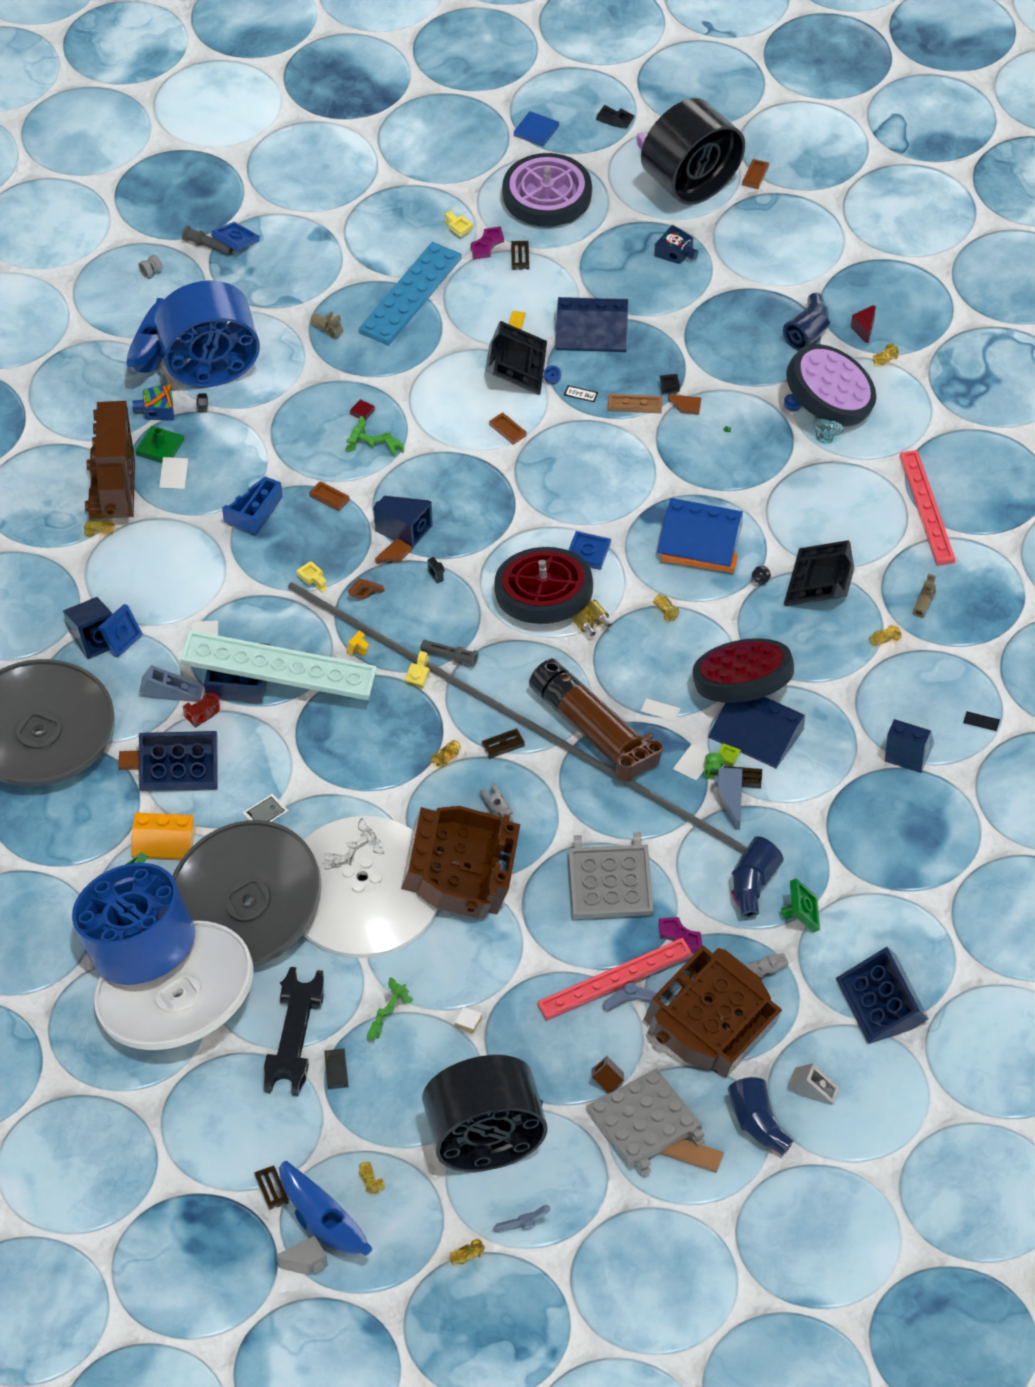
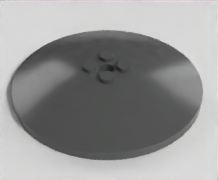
[0,659,115,787]
[173,820,321,967]

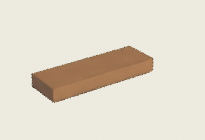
[608,394,662,414]
[658,1139,724,1173]

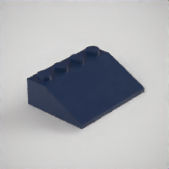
[556,297,628,352]
[708,697,805,769]
[139,731,218,791]
[836,947,929,1044]

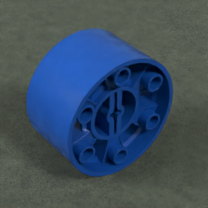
[155,280,260,387]
[72,863,195,985]

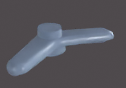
[603,983,657,1011]
[493,1205,550,1232]

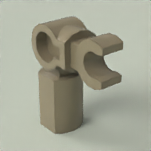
[311,311,343,339]
[913,573,936,618]

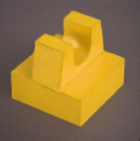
[346,630,369,657]

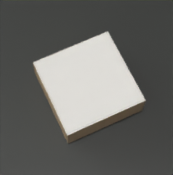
[455,1007,482,1033]

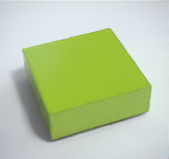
[718,743,741,767]

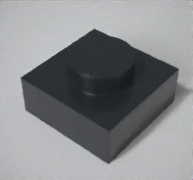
[660,374,680,393]
[427,557,445,584]

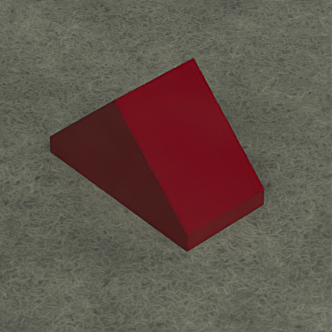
[851,305,876,343]

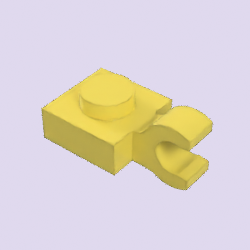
[444,211,473,238]
[296,561,327,592]
[405,651,430,688]

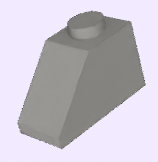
[789,1063,839,1105]
[277,1236,328,1275]

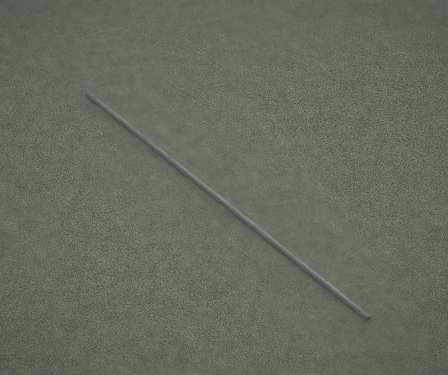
[288,582,747,853]

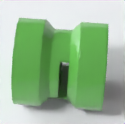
[703,753,724,780]

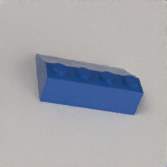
[657,498,743,567]

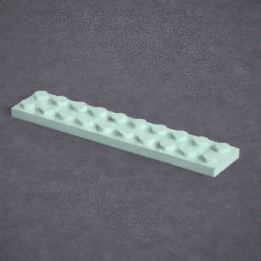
[180,630,377,701]

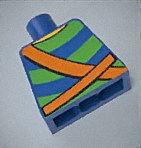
[133,383,174,421]

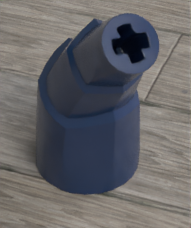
[783,293,830,351]
[731,836,784,918]
[728,1077,794,1156]

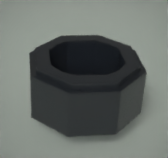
[196,393,208,410]

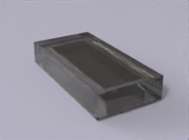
[324,1048,349,1089]

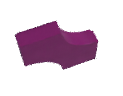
[470,226,504,260]
[659,917,702,954]

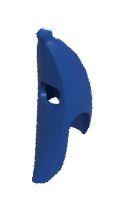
[126,298,164,373]
[279,1161,373,1256]

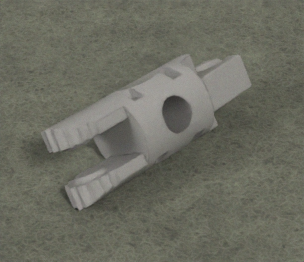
[480,783,513,822]
[746,953,789,978]

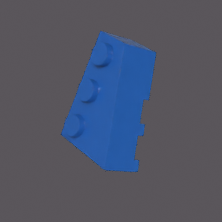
[222,476,283,534]

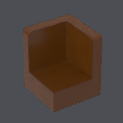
[592,1056,624,1093]

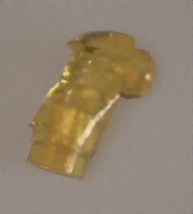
[873,343,899,365]
[83,519,115,537]
[653,594,679,621]
[869,625,902,646]
[431,740,461,766]
[359,1162,385,1194]
[450,1239,485,1265]

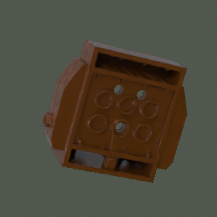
[85,401,135,519]
[401,806,521,919]
[644,945,782,1078]

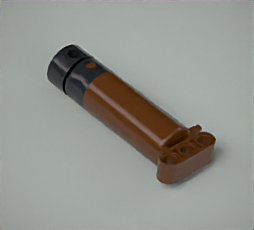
[529,658,664,781]

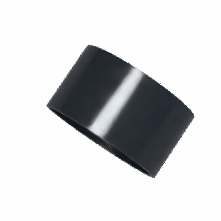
[641,98,745,205]
[422,1055,548,1172]

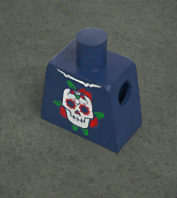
[654,225,698,264]

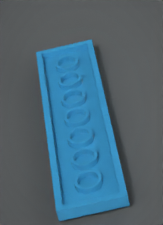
[359,242,462,346]

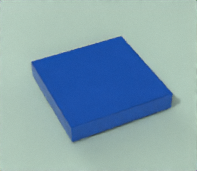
[514,111,559,146]
[211,222,260,251]
[569,531,611,570]
[99,604,143,657]

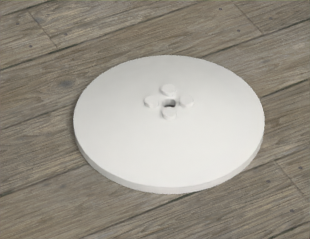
[303,816,439,958]
[94,921,253,1050]

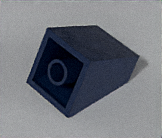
[373,495,433,549]
[63,597,112,659]
[884,719,934,773]

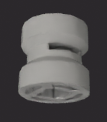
[138,255,162,278]

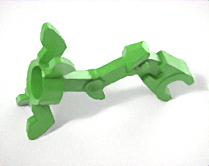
[346,416,404,457]
[367,977,413,1041]

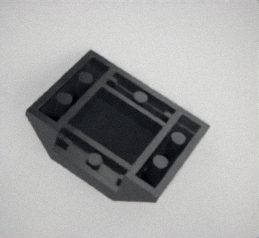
[485,321,547,395]
[784,540,854,606]

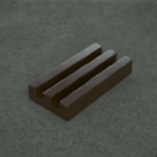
[511,241,530,270]
[482,728,525,759]
[723,766,763,788]
[254,1165,289,1210]

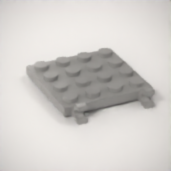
[569,832,654,919]
[586,1068,705,1176]

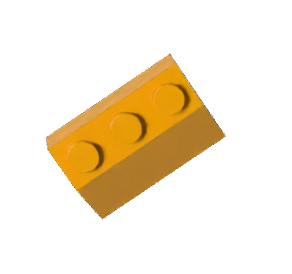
[132,812,196,861]

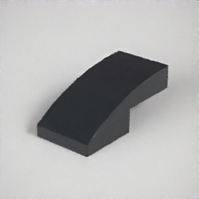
[596,105,635,128]

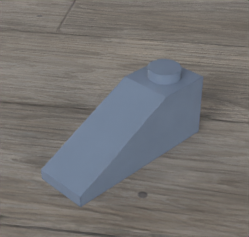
[139,665,203,702]
[714,768,742,830]

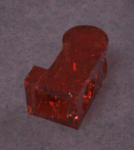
[183,693,220,728]

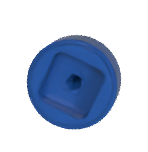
[543,365,562,384]
[784,394,802,411]

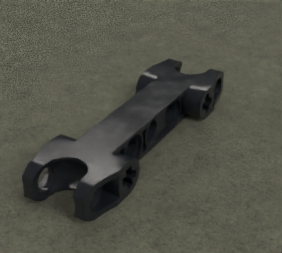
[264,967,324,1096]

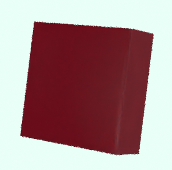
[350,399,375,421]

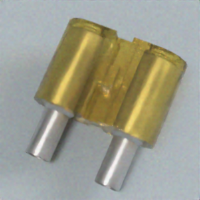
[570,599,612,637]

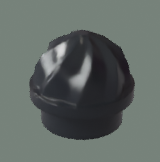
[752,566,771,584]

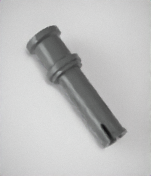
[182,225,233,255]
[421,639,479,667]

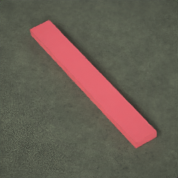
[899,450,955,566]
[537,938,692,1021]

